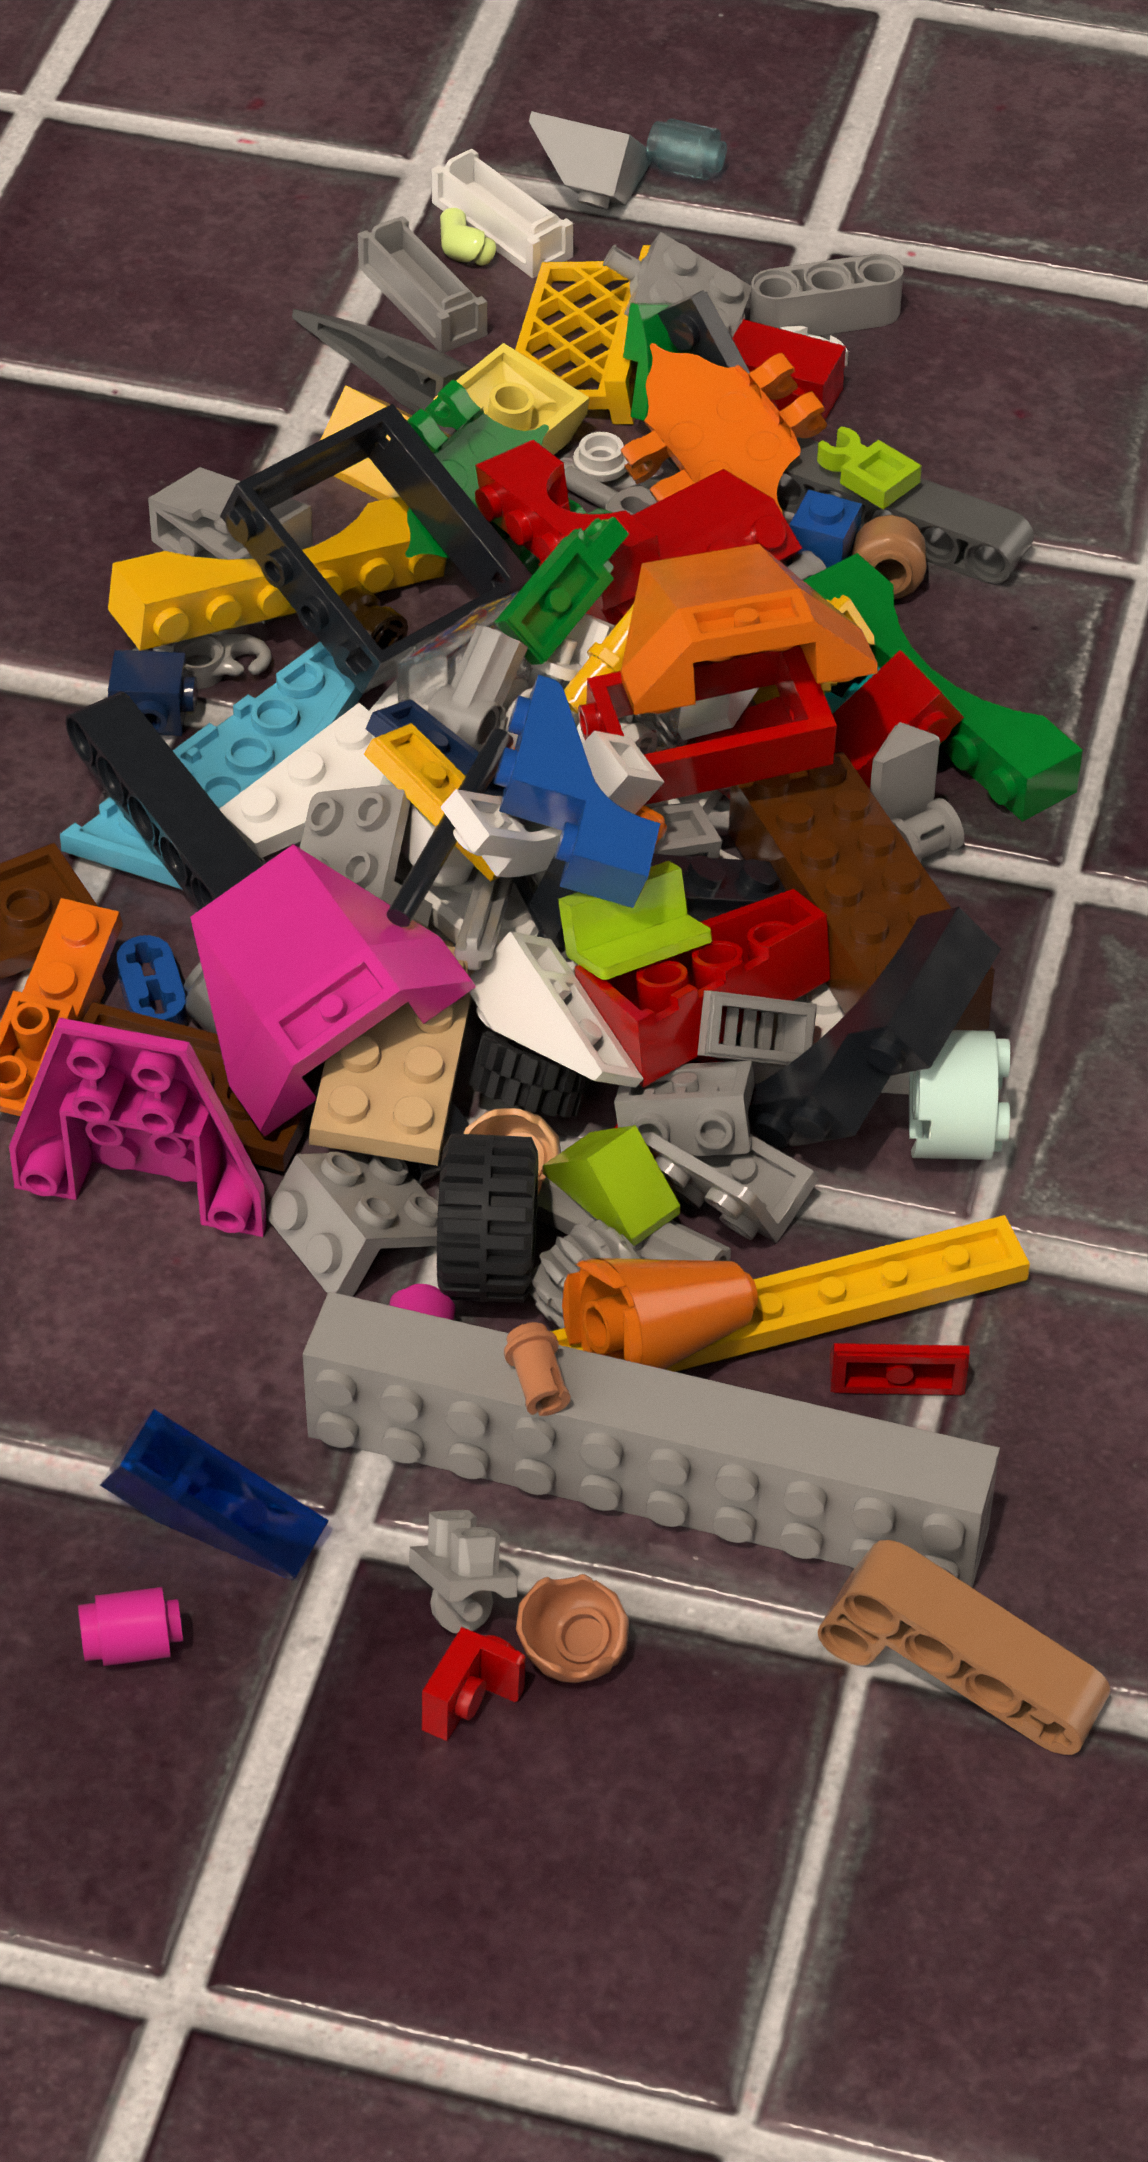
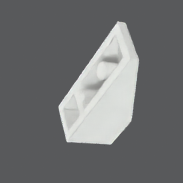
[469,931,643,1088]

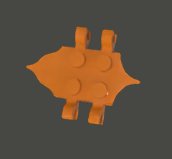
[620,343,827,514]

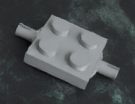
[602,232,751,338]

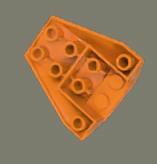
[621,544,878,715]

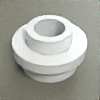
[573,432,628,483]

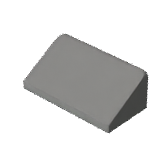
[870,722,940,821]

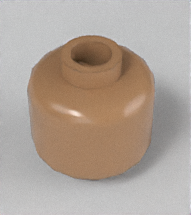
[852,515,927,599]

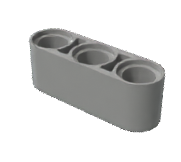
[749,254,904,336]

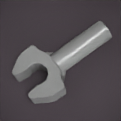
[565,466,656,515]

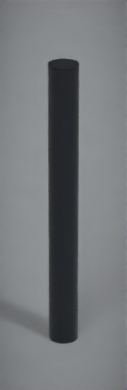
[387,729,514,927]

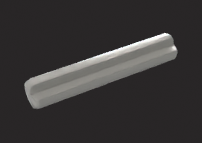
[454,872,514,971]

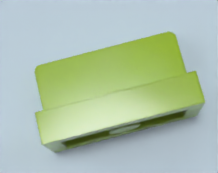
[558,861,712,980]

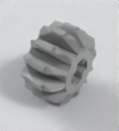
[529,1220,641,1328]

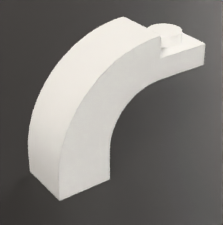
[440,730,664,877]

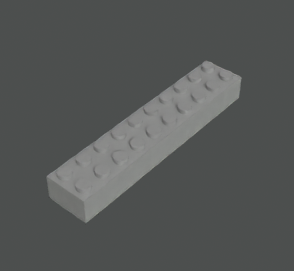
[303,1291,1000,1588]

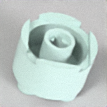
[909,1030,1010,1160]

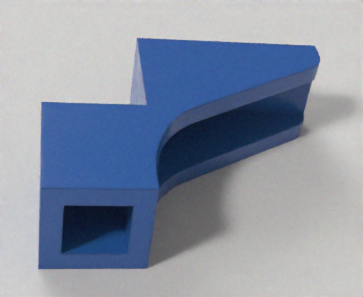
[494,674,660,908]

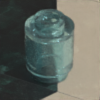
[646,118,727,181]

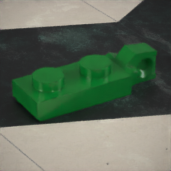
[494,517,629,665]

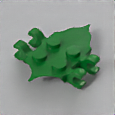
[405,380,587,574]

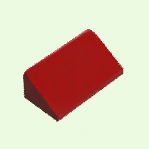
[829,1343,970,1395]

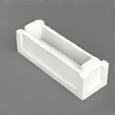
[431,149,573,278]

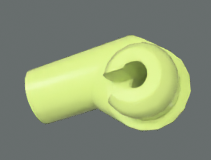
[440,208,496,266]

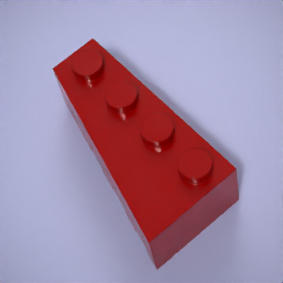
[574,889,830,1088]

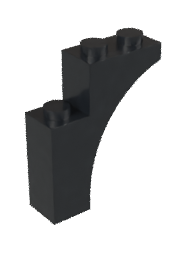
[748,907,1001,1149]

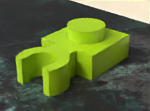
[817,426,922,510]

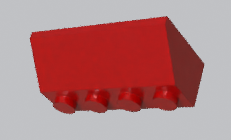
[538,469,802,627]

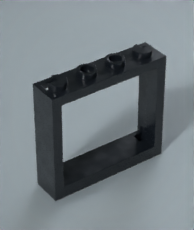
[220,403,532,695]

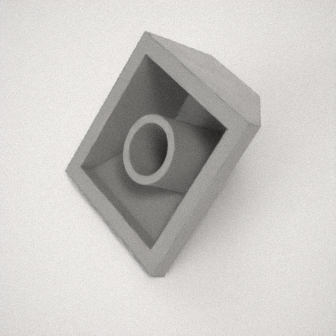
[529,111,653,210]

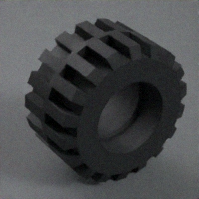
[437,1133,538,1303]

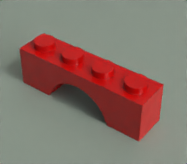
[475,439,660,611]

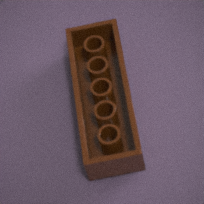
[728,751,995,1031]

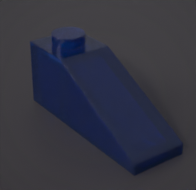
[100,1409,329,1581]

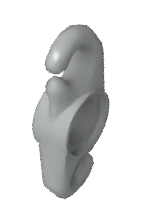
[133,634,272,689]

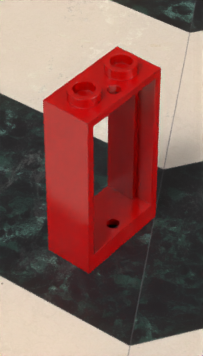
[578,645,837,805]

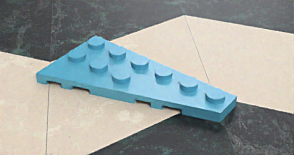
[60,641,362,890]

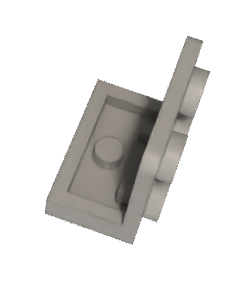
[300,784,433,928]
[645,1133,819,1244]
[266,1152,438,1297]

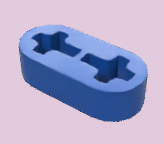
[117,935,187,1026]

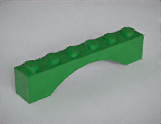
[803,553,1083,822]

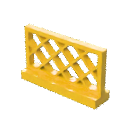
[515,245,650,424]

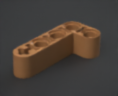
[817,1540,1111,1755]

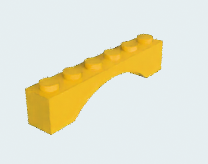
[108,496,447,651]

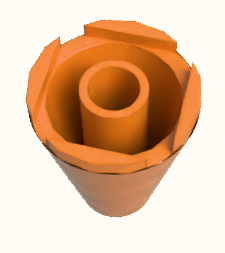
[562,1258,758,1369]

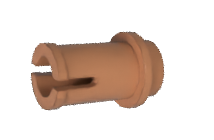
[504,1322,571,1416]

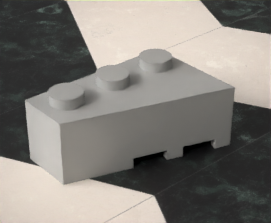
[148,467,313,624]

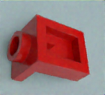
[422,1627,526,1741]

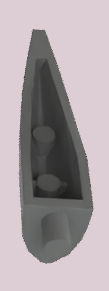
[292,309,473,412]

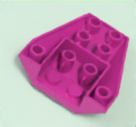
[190,844,476,1137]
[9,1018,267,1237]

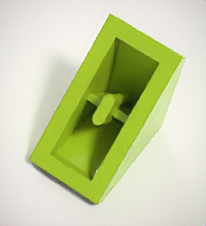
[542,1125,680,1246]

